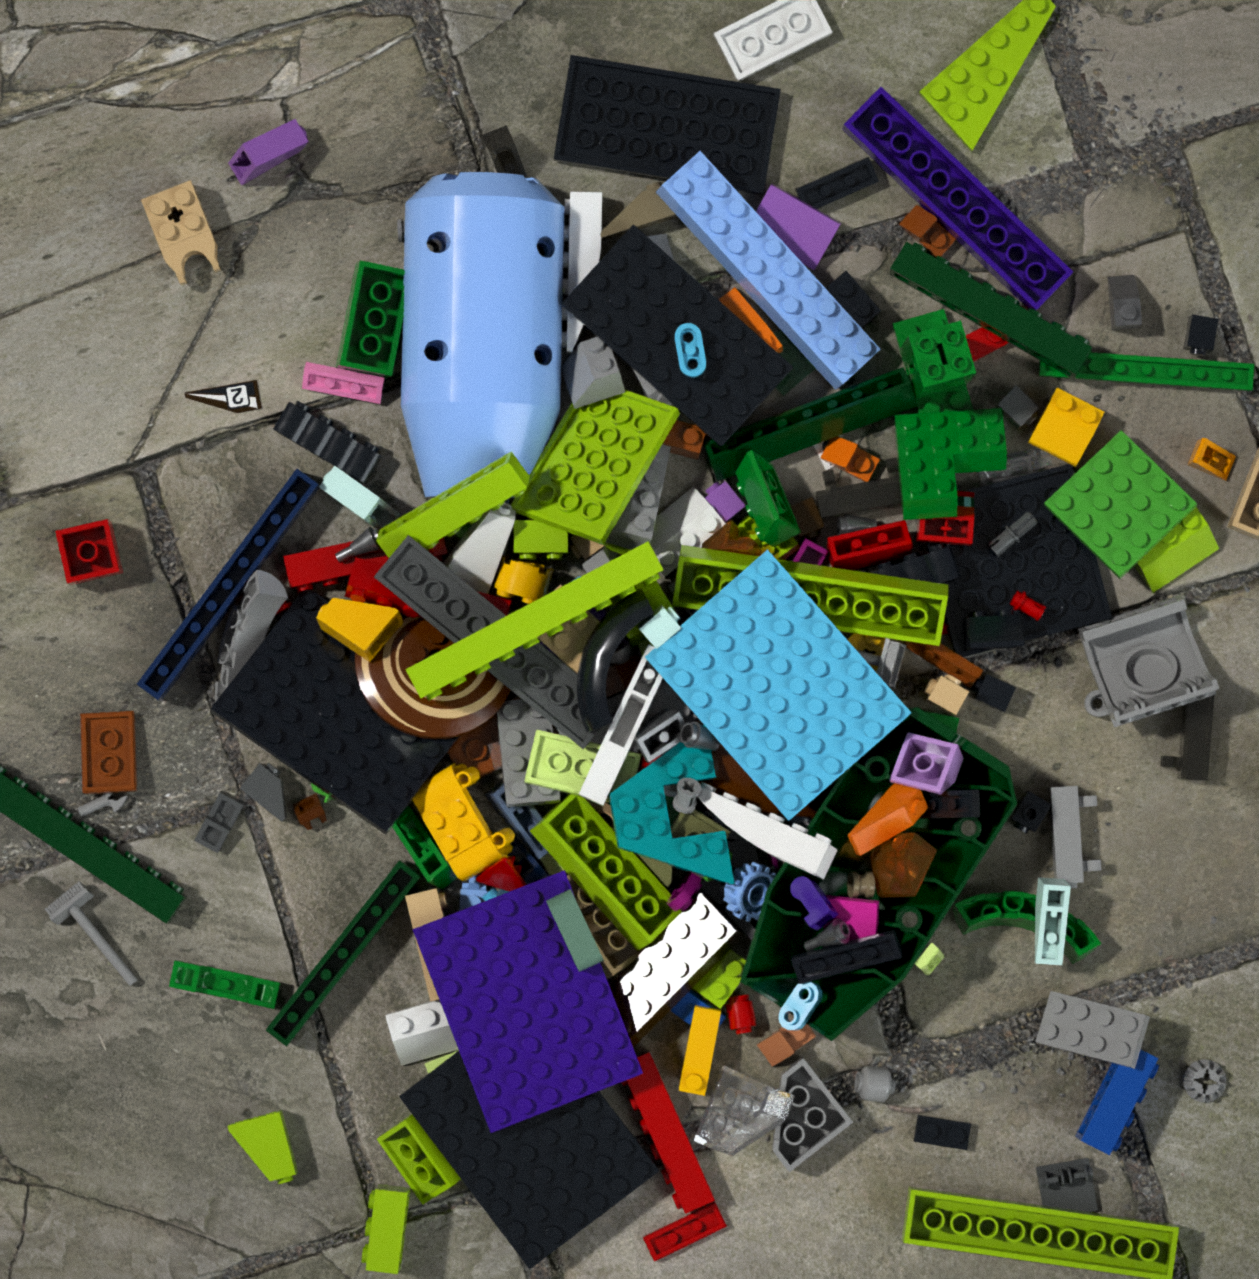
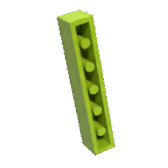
[376,451,530,558]

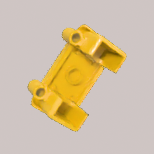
[413,763,515,882]

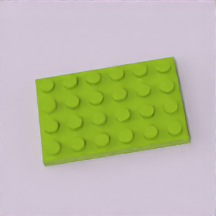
[511,390,680,545]

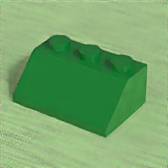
[735,450,801,547]

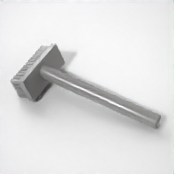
[856,638,906,688]
[45,881,138,986]

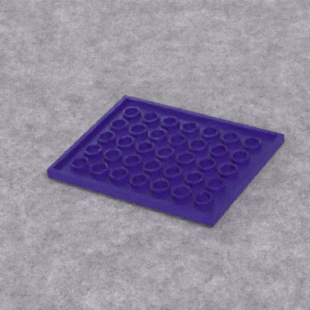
[412,870,643,1133]

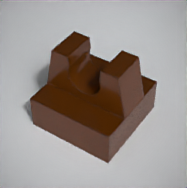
[293,793,327,830]

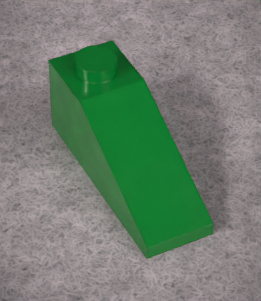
[392,806,457,889]

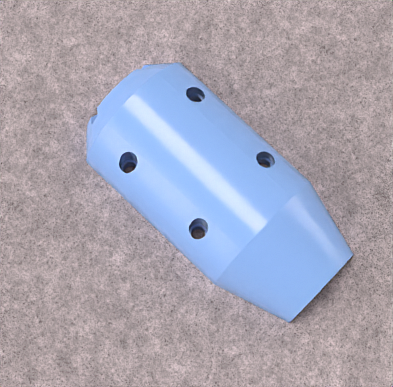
[401,172,565,498]

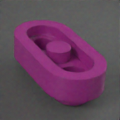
[666,871,702,912]

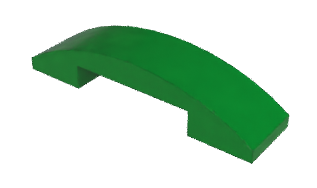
[169,960,280,1009]

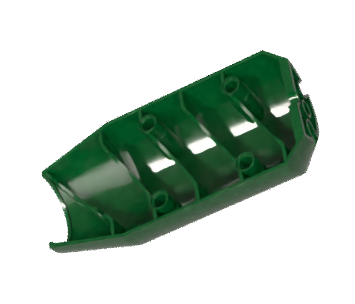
[740,707,1017,1041]

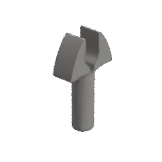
[78,793,128,817]

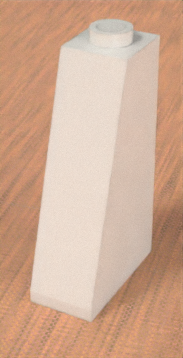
[443,503,516,594]

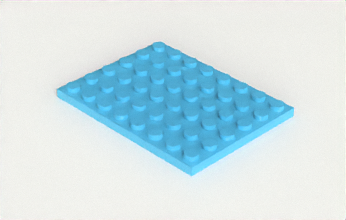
[645,549,911,821]

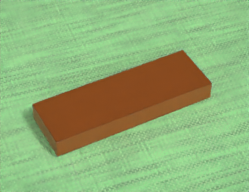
[904,641,983,688]

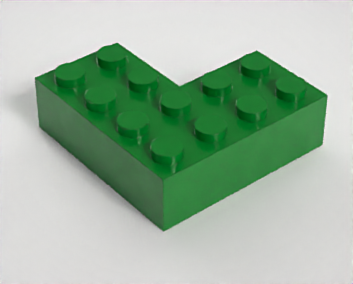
[895,408,1007,520]

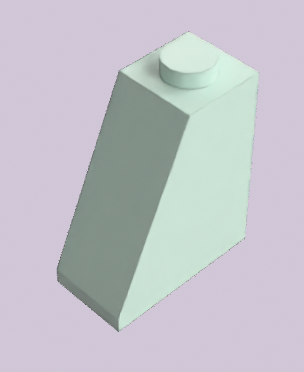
[319,466,401,530]

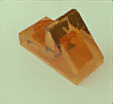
[702,520,762,556]

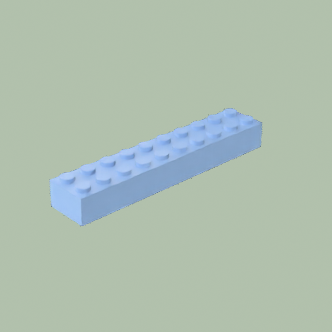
[656,151,881,390]

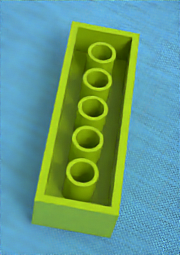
[530,794,682,951]

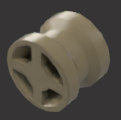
[847,871,875,898]

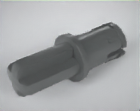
[988,512,1037,557]

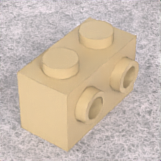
[923,674,969,716]

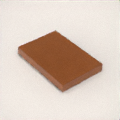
[80,711,137,794]

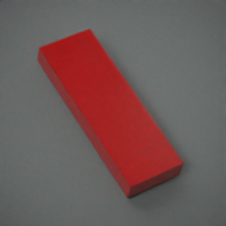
[643,1201,727,1262]

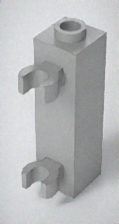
[1048,786,1101,889]

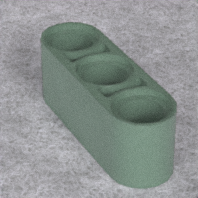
[546,889,604,972]

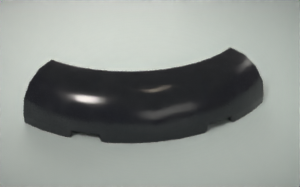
[577,589,654,732]

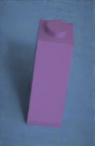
[228,119,309,186]

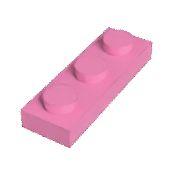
[302,362,385,404]

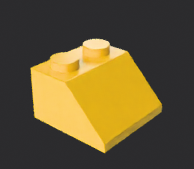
[1028,388,1104,467]

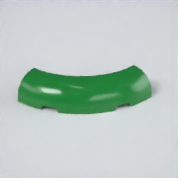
[953,891,1102,965]

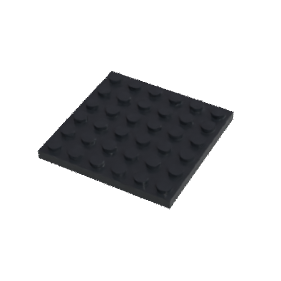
[926,464,1112,657]

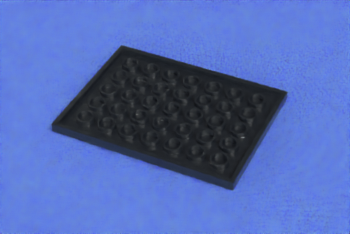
[210,590,460,835]
[399,1051,659,1269]

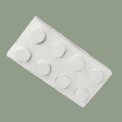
[714,0,833,82]

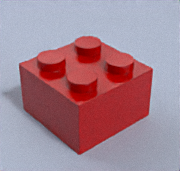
[55,519,123,585]

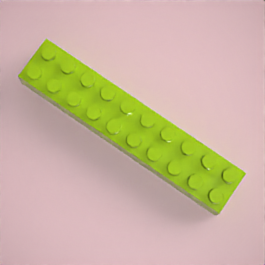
[405,541,663,701]
[672,545,948,646]
[901,1186,1179,1279]

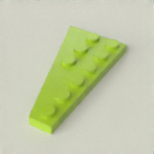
[919,0,1056,153]

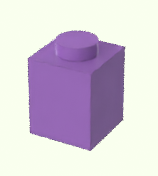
[705,481,745,523]

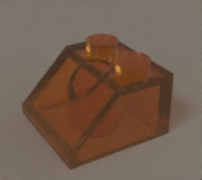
[870,833,937,898]

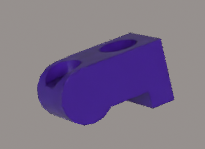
[790,876,839,931]

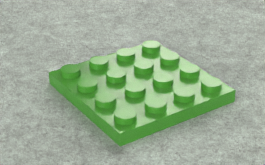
[1044,430,1197,579]

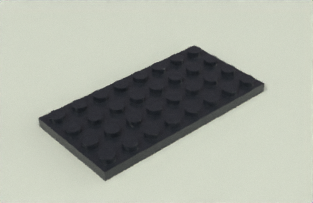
[553,55,781,195]
[561,224,793,448]

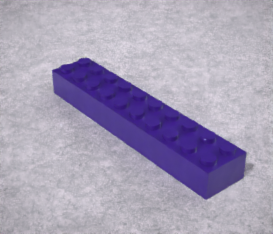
[842,87,1073,311]

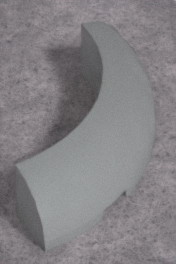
[215,570,288,702]

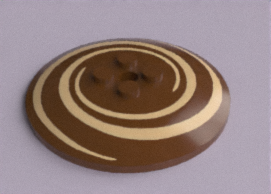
[355,612,510,739]

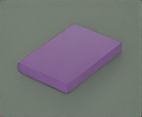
[756,184,841,270]

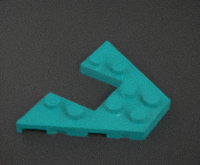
[609,725,735,885]

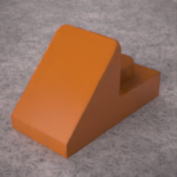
[820,436,880,483]

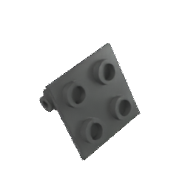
[1036,1158,1098,1212]

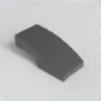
[194,791,245,853]

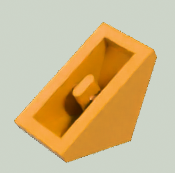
[1188,437,1236,481]

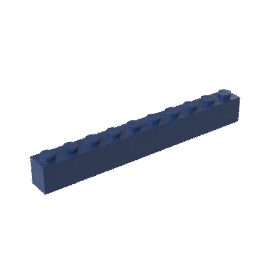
[137,469,320,701]

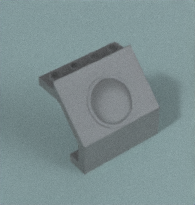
[1078,595,1219,727]

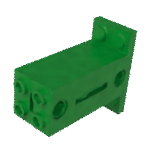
[892,309,976,413]

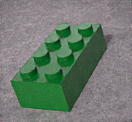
[335,260,405,379]

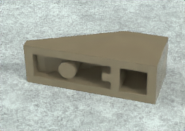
[600,182,678,242]

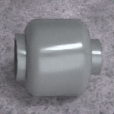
[854,1066,896,1102]

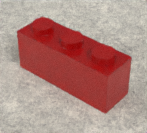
[827,520,912,570]

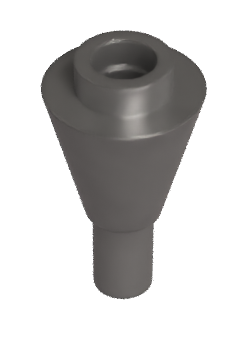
[335,526,382,563]
[804,918,851,951]

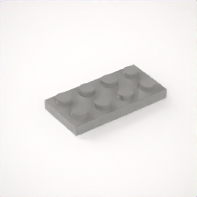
[496,699,560,807]
[1036,991,1150,1069]

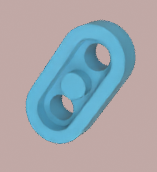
[675,323,706,378]
[779,981,822,1031]

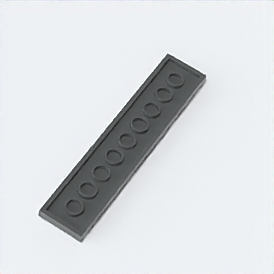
[374,535,618,749]

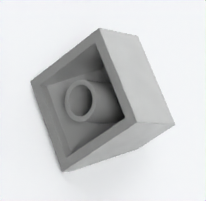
[561,337,625,409]

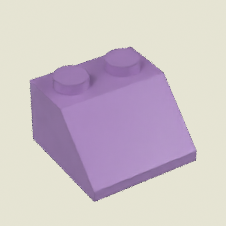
[890,732,964,795]

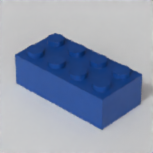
[1075,1050,1159,1155]

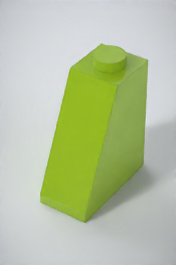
[227,1110,298,1184]

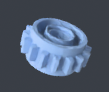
[723,862,776,922]

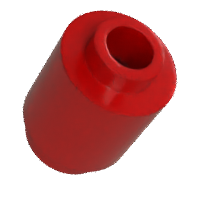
[726,994,757,1035]

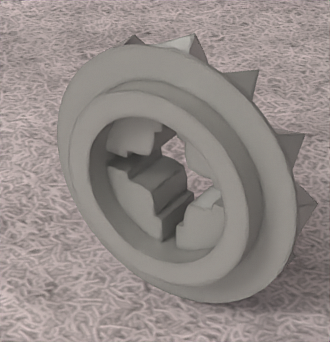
[1183,1059,1227,1103]

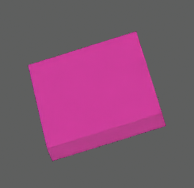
[822,895,879,948]

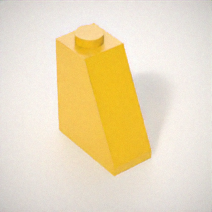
[316,598,404,662]

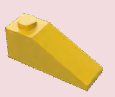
[679,1005,721,1096]

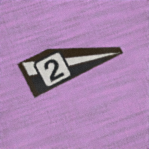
[185,380,262,413]

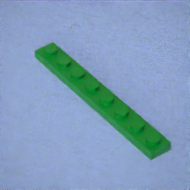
[1038,352,1254,391]

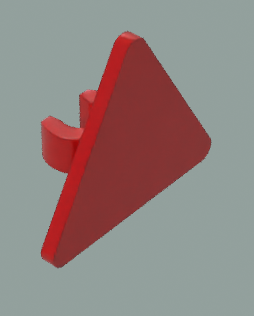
[476,856,527,892]

